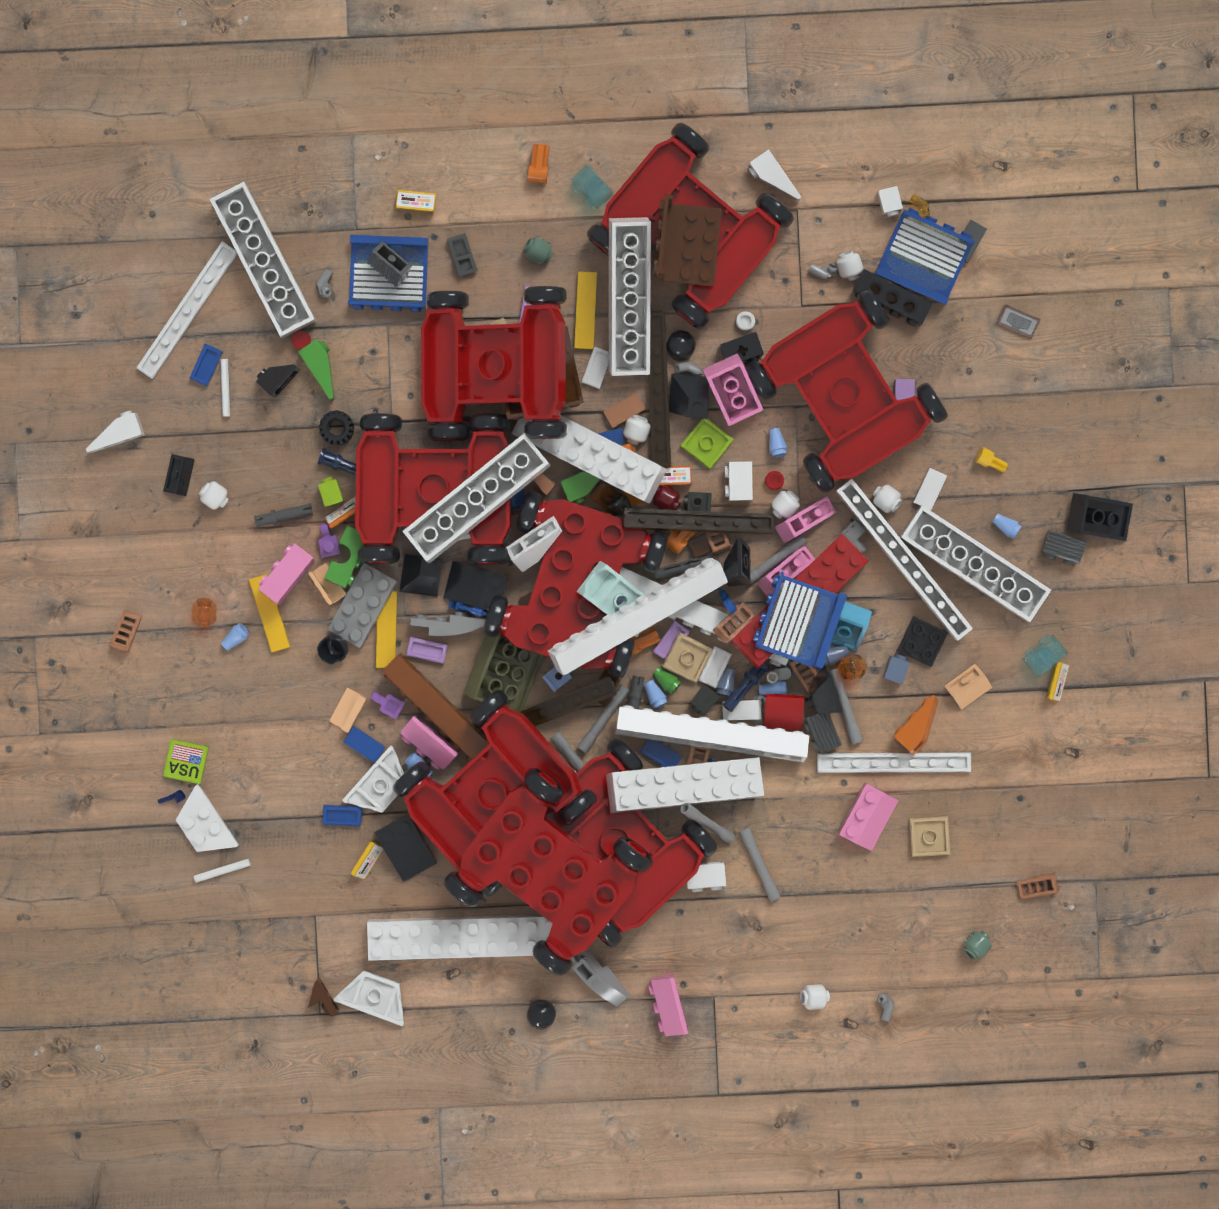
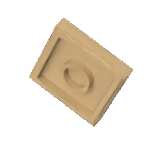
[662,632,713,683]
[909,816,951,857]

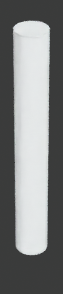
[220,359,230,417]
[194,858,251,883]

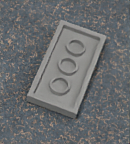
[327,563,398,648]

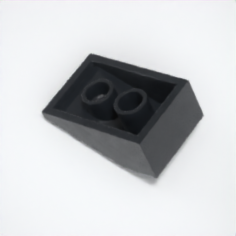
[1066,493,1133,541]
[443,561,508,610]
[375,813,437,881]

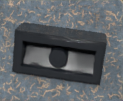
[163,454,194,496]

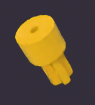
[975,447,1008,472]

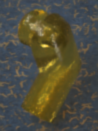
[909,193,930,218]

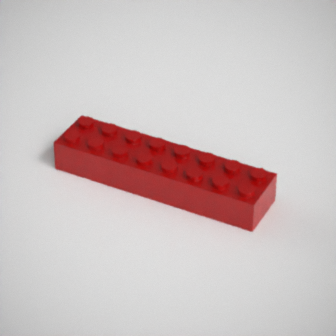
[730,534,869,669]

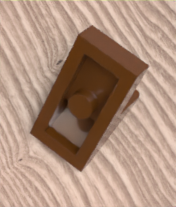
[590,482,618,516]
[308,978,339,1017]

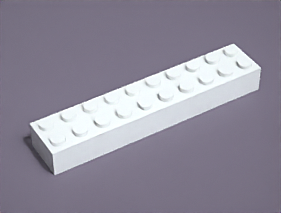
[367,914,552,961]

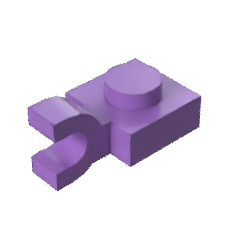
[318,523,341,558]
[370,691,405,720]

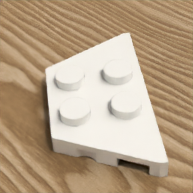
[342,745,404,813]
[176,784,239,852]
[334,970,404,1026]

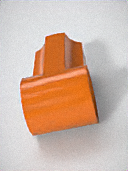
[527,144,550,184]
[667,530,697,555]
[631,626,661,655]

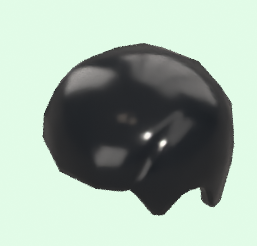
[666,330,696,361]
[317,634,349,665]
[527,1000,556,1030]

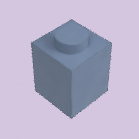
[883,654,910,684]

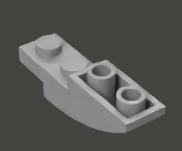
[410,611,486,636]
[571,949,630,1006]

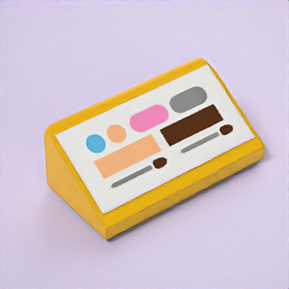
[396,190,436,213]
[1046,661,1069,701]
[351,840,384,879]

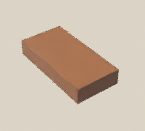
[603,393,646,428]

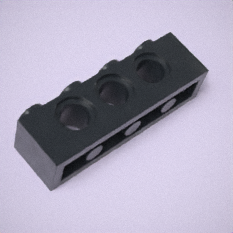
[852,269,932,327]

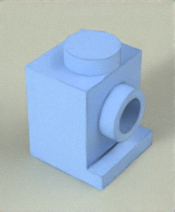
[542,667,573,692]

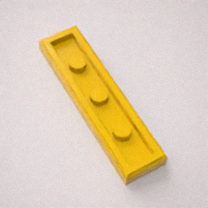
[574,272,597,350]
[249,574,291,653]
[376,591,397,668]

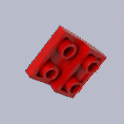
[763,694,804,732]

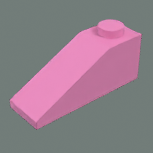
[775,496,837,543]
[757,545,815,597]

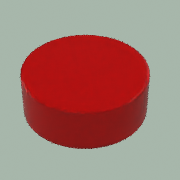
[291,330,311,350]
[765,471,784,490]

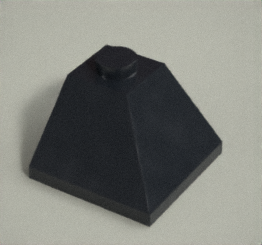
[256,364,301,398]
[669,373,709,419]
[723,538,751,587]
[399,554,443,597]
[807,665,843,713]

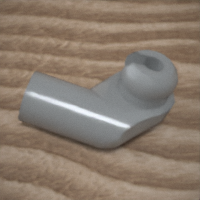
[808,263,838,280]
[316,269,333,298]
[675,362,703,376]
[877,993,895,1022]

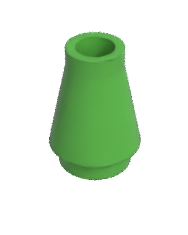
[653,667,681,694]

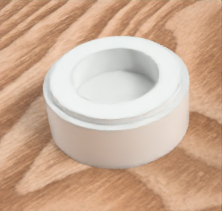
[736,311,755,331]

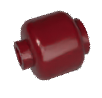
[653,485,681,510]

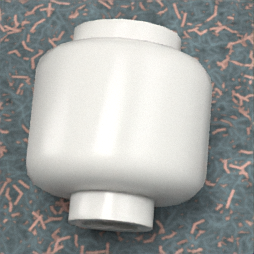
[836,251,864,281]
[623,415,651,445]
[199,481,229,510]
[873,485,902,513]
[771,490,800,519]
[800,984,830,1010]

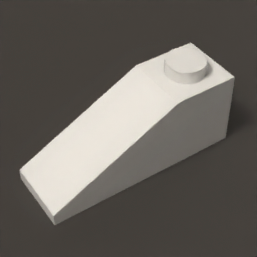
[748,150,801,202]
[86,411,145,453]
[506,516,562,572]

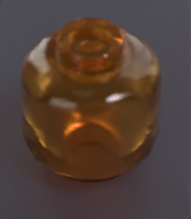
[192,598,217,627]
[838,654,867,681]

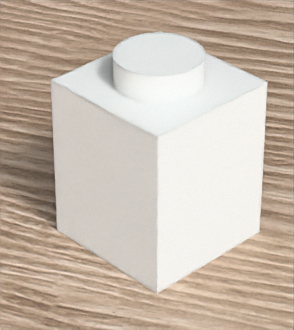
[877,186,903,217]

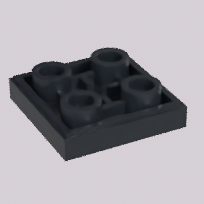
[897,616,948,667]

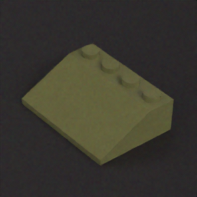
[463,632,544,712]

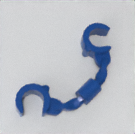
[717,587,737,615]
[449,600,488,616]

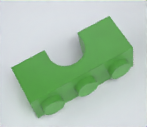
[324,525,366,589]

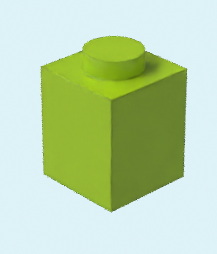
[318,477,345,507]

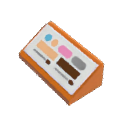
[659,465,691,486]
[325,496,356,529]

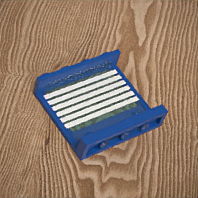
[875,207,975,305]
[348,235,429,312]
[753,572,847,670]

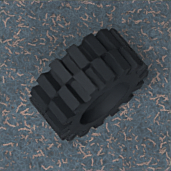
[319,410,354,445]

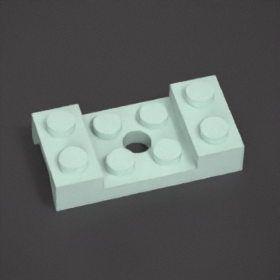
[577,561,645,637]

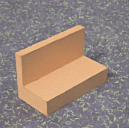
[308,563,347,605]
[944,664,992,710]
[329,687,368,733]

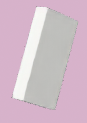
[581,347,609,389]
[913,468,947,511]
[698,646,732,689]
[722,700,762,720]

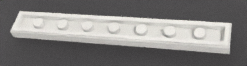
[137,241,237,379]
[817,752,971,773]

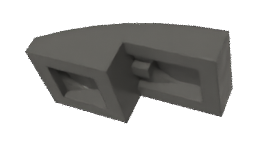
[447,233,478,277]

